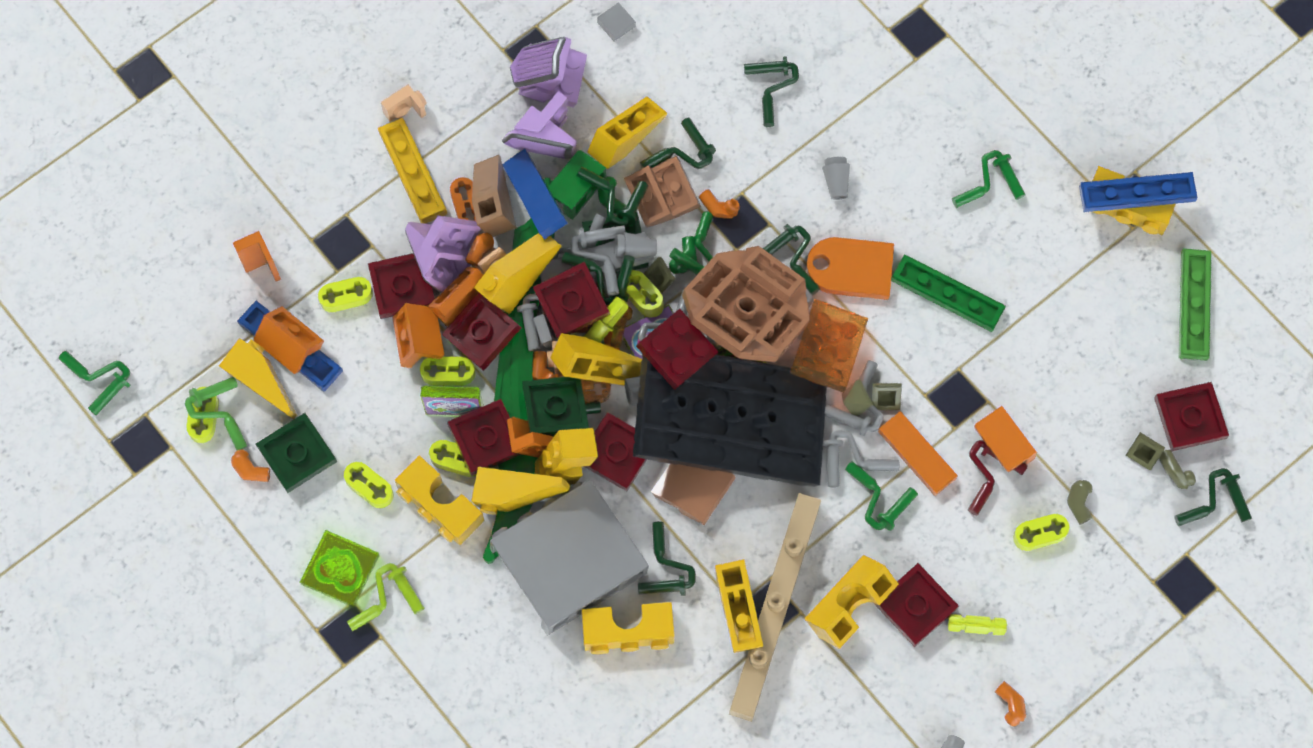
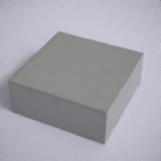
[597,2,636,42]
[533,314,558,350]

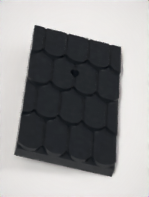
[633,354,828,487]

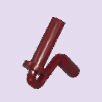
[968,440,1028,516]

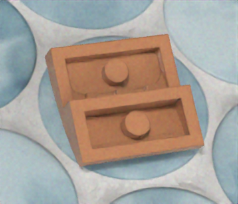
[624,156,701,228]
[651,464,736,525]

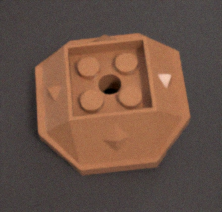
[682,246,810,363]

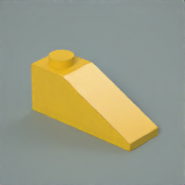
[587,96,667,169]
[474,233,562,314]
[550,333,642,385]
[219,338,297,420]
[471,467,570,515]
[715,559,763,653]

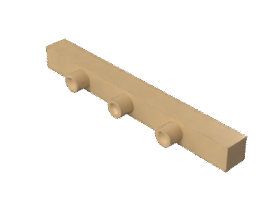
[729,493,821,722]

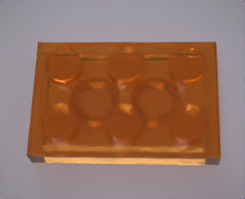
[790,299,868,393]

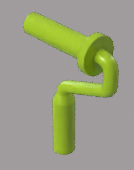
[347,563,425,631]

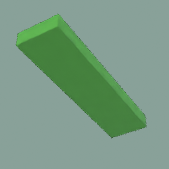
[1179,248,1211,361]

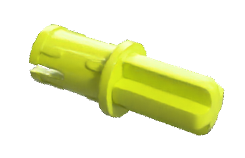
[582,297,629,343]

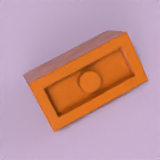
[233,231,281,282]
[428,267,483,328]
[393,303,445,368]
[254,306,324,374]
[974,406,1037,472]
[507,417,553,457]

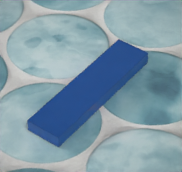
[502,148,568,239]
[1079,172,1198,213]
[237,300,343,392]

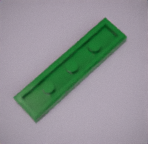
[891,254,1006,332]

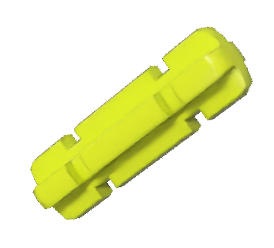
[948,614,1007,636]

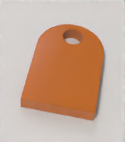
[806,237,894,300]

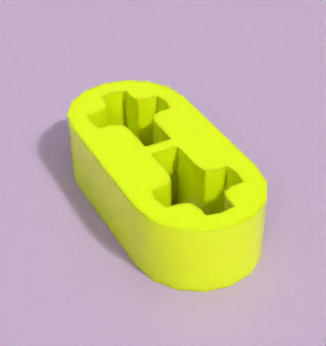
[626,270,664,318]
[318,277,373,312]
[420,356,475,386]
[186,387,219,443]
[429,440,477,477]
[344,462,394,508]
[1013,514,1070,551]

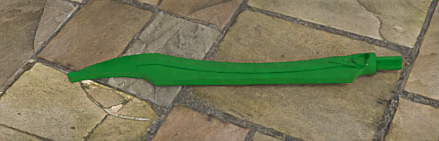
[483,178,555,564]

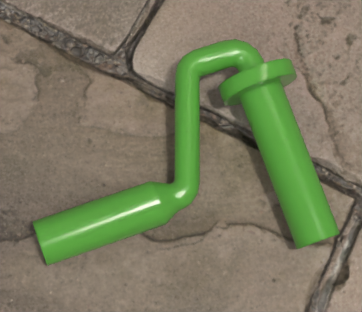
[185,377,248,450]

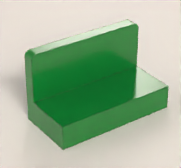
[548,150,607,220]

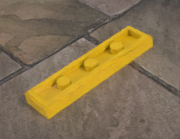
[378,118,448,224]

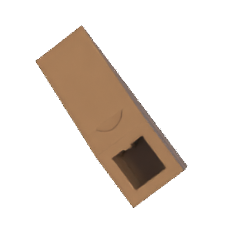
[472,155,517,237]

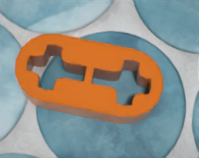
[450,177,476,221]

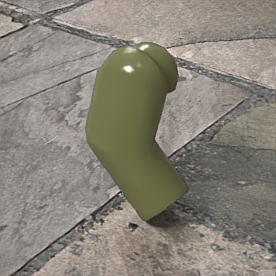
[1159,450,1196,489]
[1067,480,1093,525]

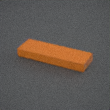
[878,411,958,496]

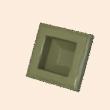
[643,257,676,294]
[842,379,873,417]
[871,383,902,410]
[1125,432,1165,471]

